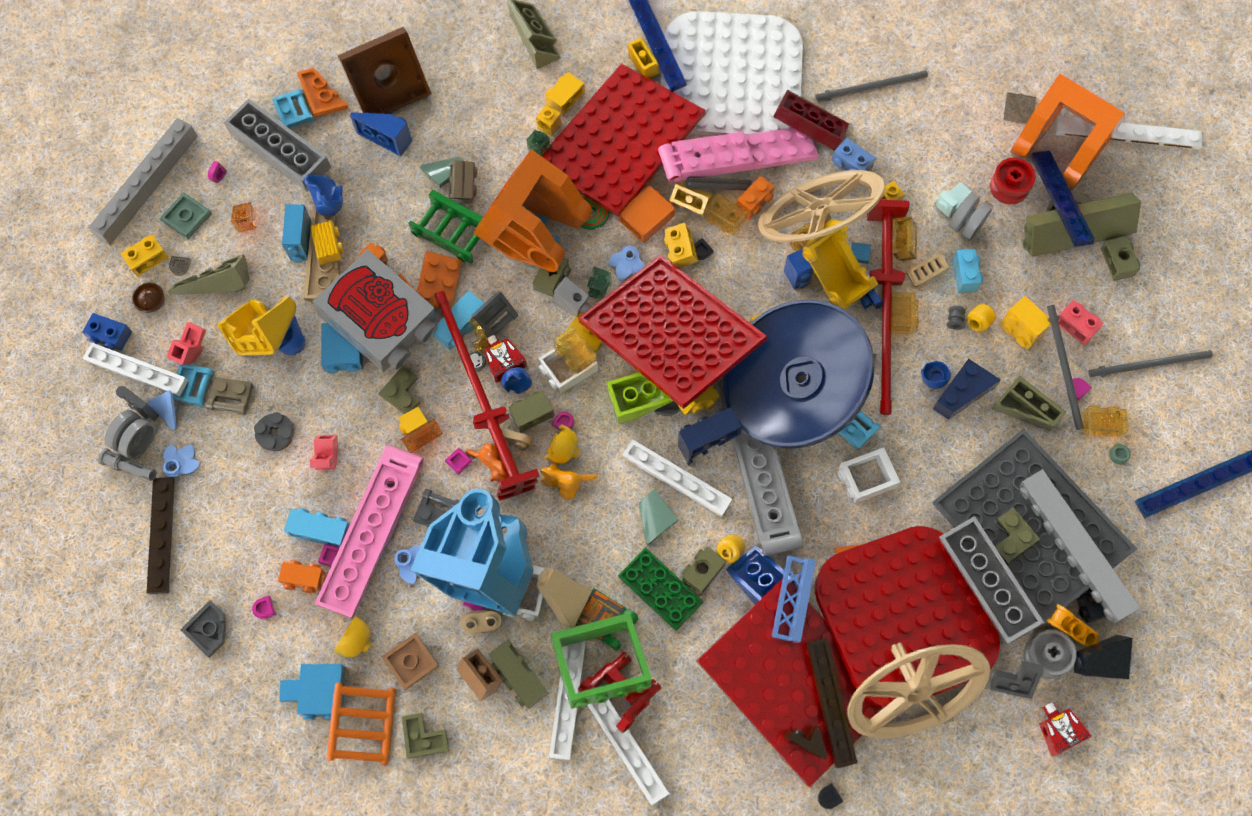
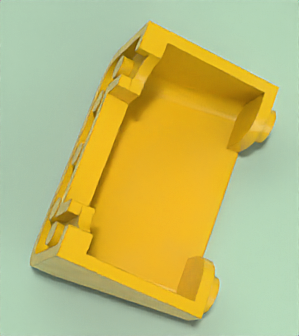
[802,219,878,310]
[217,296,297,356]

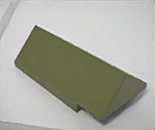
[507,0,561,69]

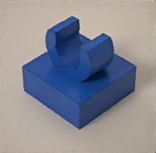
[861,288,882,310]

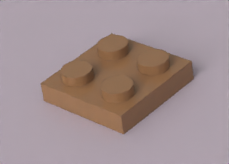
[382,633,439,691]

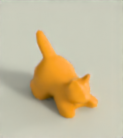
[540,463,598,499]

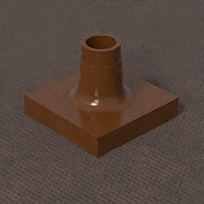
[337,27,432,114]

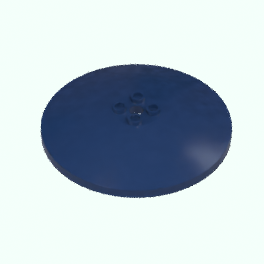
[723,300,875,449]

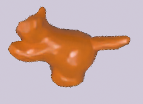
[466,443,507,482]

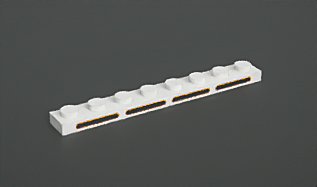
[1055,116,1202,150]

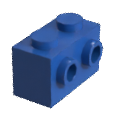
[784,249,813,289]
[82,313,132,351]

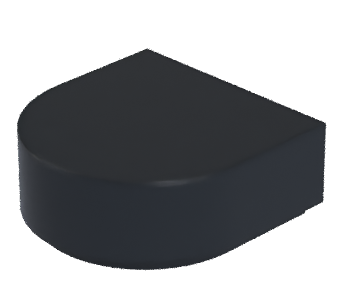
[694,238,714,260]
[817,783,843,809]

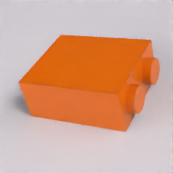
[618,185,675,243]

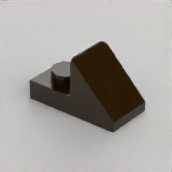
[783,725,827,759]

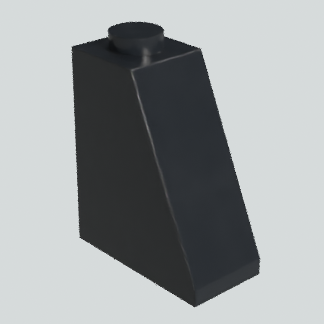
[1074,635,1133,679]

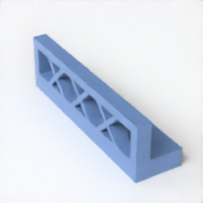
[771,556,816,643]

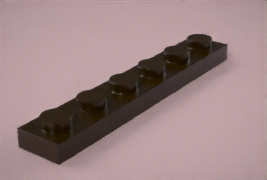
[146,477,175,594]
[806,638,858,768]

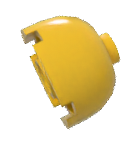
[545,424,580,464]
[333,616,372,658]

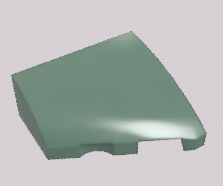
[420,157,464,188]
[639,489,678,545]

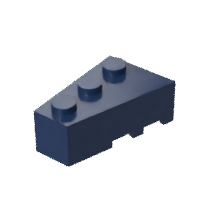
[933,358,1001,420]
[678,407,742,465]

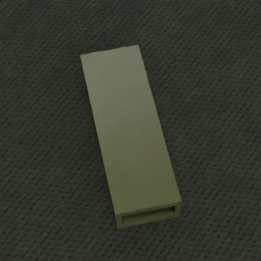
[1023,192,1141,257]

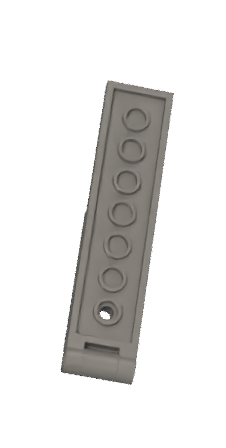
[721,396,803,556]

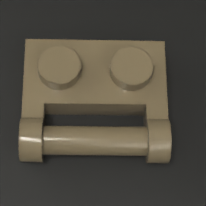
[206,377,253,415]

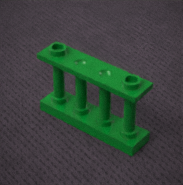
[408,189,483,264]

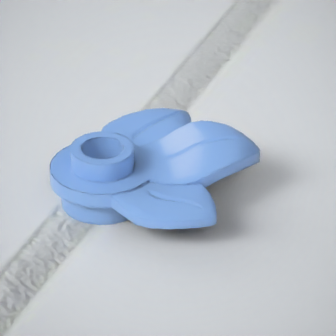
[608,246,644,281]
[163,444,200,478]
[394,545,421,584]

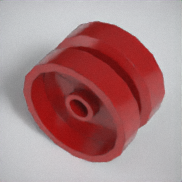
[989,158,1036,205]

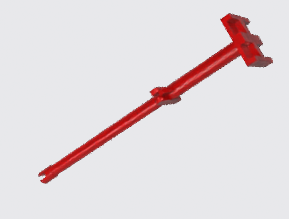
[867,199,910,415]
[434,291,540,501]

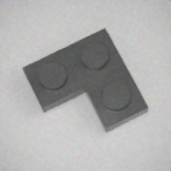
[990,661,1044,699]

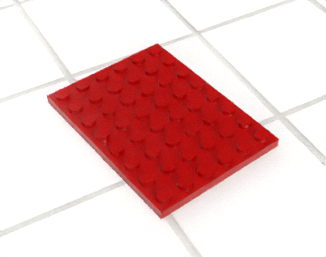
[541,63,706,217]
[578,254,767,409]
[696,578,883,787]

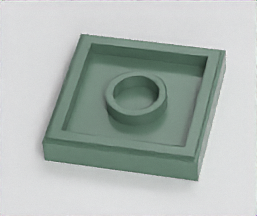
[160,192,212,239]

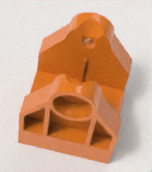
[1010,73,1125,190]
[473,149,593,272]

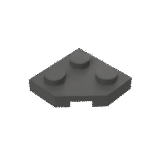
[180,600,226,658]

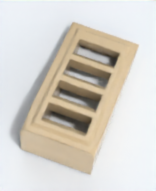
[906,253,949,288]

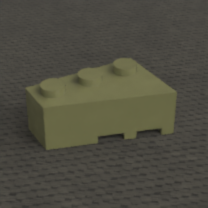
[992,375,1067,431]
[489,639,548,709]

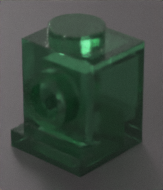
[526,129,550,156]
[587,267,611,299]

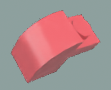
[167,322,207,365]
[310,435,338,470]

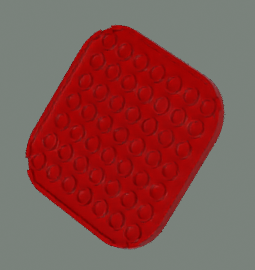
[814,526,1000,709]

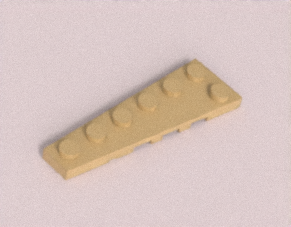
[304,201,340,301]

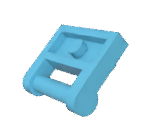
[272,89,315,129]
[173,364,214,407]
[839,410,881,450]

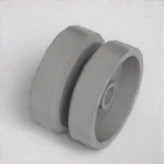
[948,192,994,240]
[104,410,156,460]
[1023,630,1076,679]

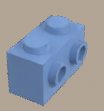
[832,138,876,171]

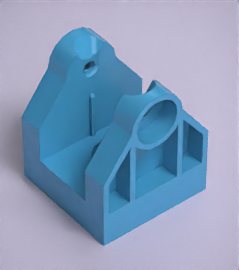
[411,489,533,616]

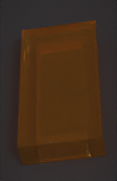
[401,419,443,453]

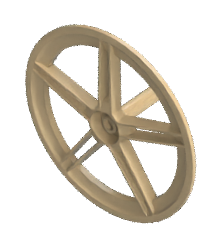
[758,170,885,242]
[847,643,990,739]

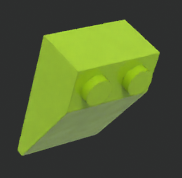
[606,372,673,424]

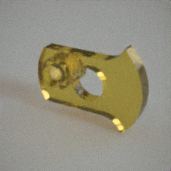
[468,317,489,352]

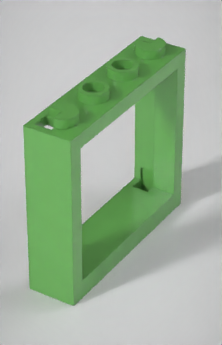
[551,613,652,709]

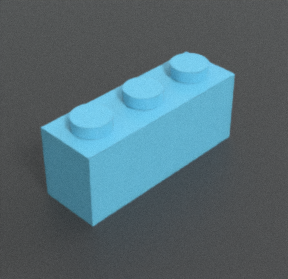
[433,290,484,350]
[284,508,350,548]

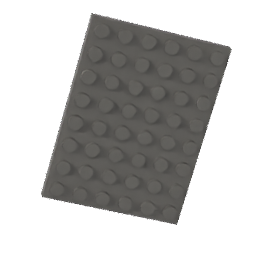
[932,429,1137,627]

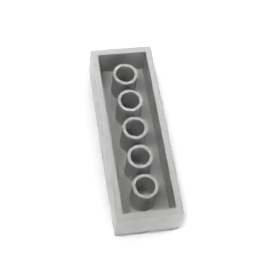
[224,98,331,192]
[939,516,1044,645]

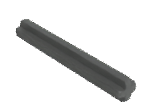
[685,177,752,191]

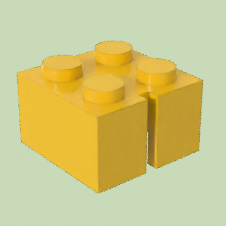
[1000,296,1051,350]

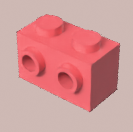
[1058,300,1104,345]

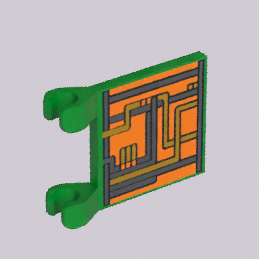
[576,588,638,651]

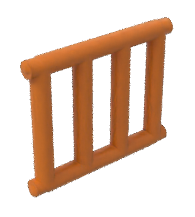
[327,682,396,766]

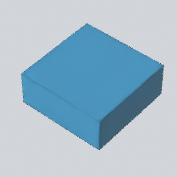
[851,242,871,264]
[279,679,300,702]

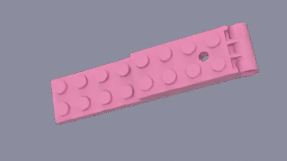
[658,128,819,183]
[314,445,424,619]

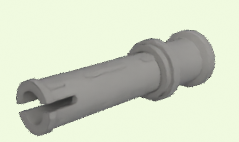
[98,448,157,481]

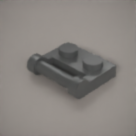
[472,291,519,338]
[116,386,159,421]
[413,489,460,527]

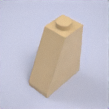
[536,568,592,627]

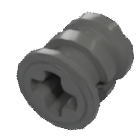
[947,306,966,330]

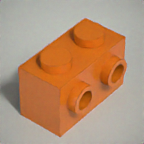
[736,176,775,220]

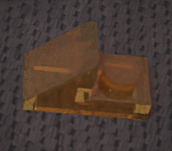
[231,202,256,232]

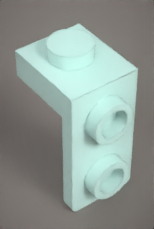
[935,182,972,217]

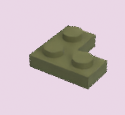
[378,366,420,414]
[995,507,1040,564]
[401,713,449,759]

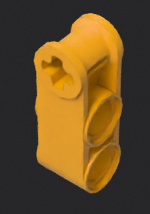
[1046,604,1099,647]

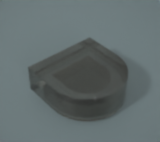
[169,256,191,276]

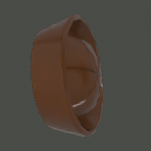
[132,282,164,313]

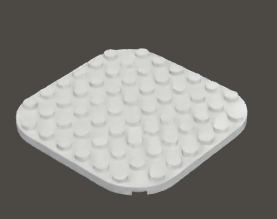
[660,11,803,136]

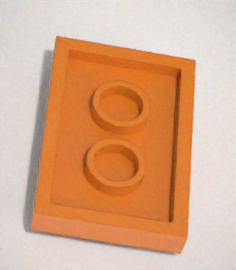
[416,250,462,310]

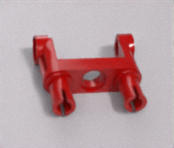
[578,652,661,733]

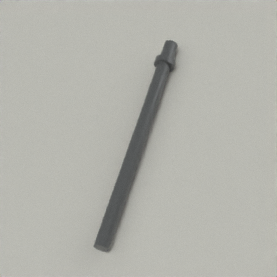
[815,70,928,101]
[1047,305,1084,430]
[1088,350,1213,377]

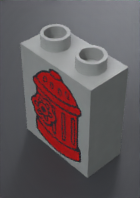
[313,249,438,373]

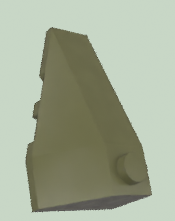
[168,254,249,294]

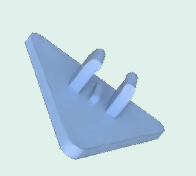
[148,390,177,430]

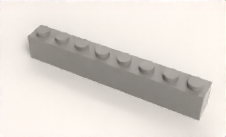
[88,118,198,245]
[1020,469,1140,624]

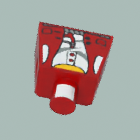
[484,335,527,383]
[1039,702,1092,756]

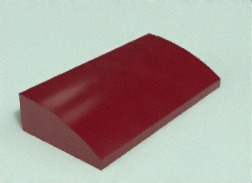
[773,89,849,151]

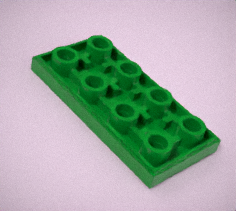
[618,547,704,631]

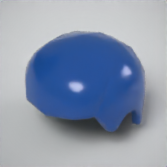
[921,361,951,389]
[501,367,532,394]

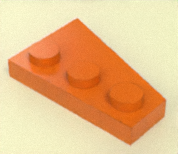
[297,68,348,118]

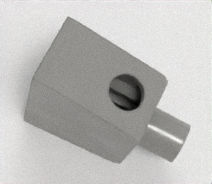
[552,277,592,317]

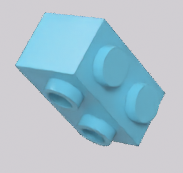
[952,249,983,293]

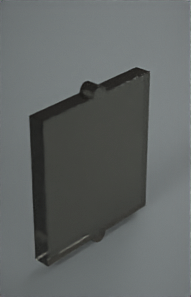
[1003,92,1036,124]

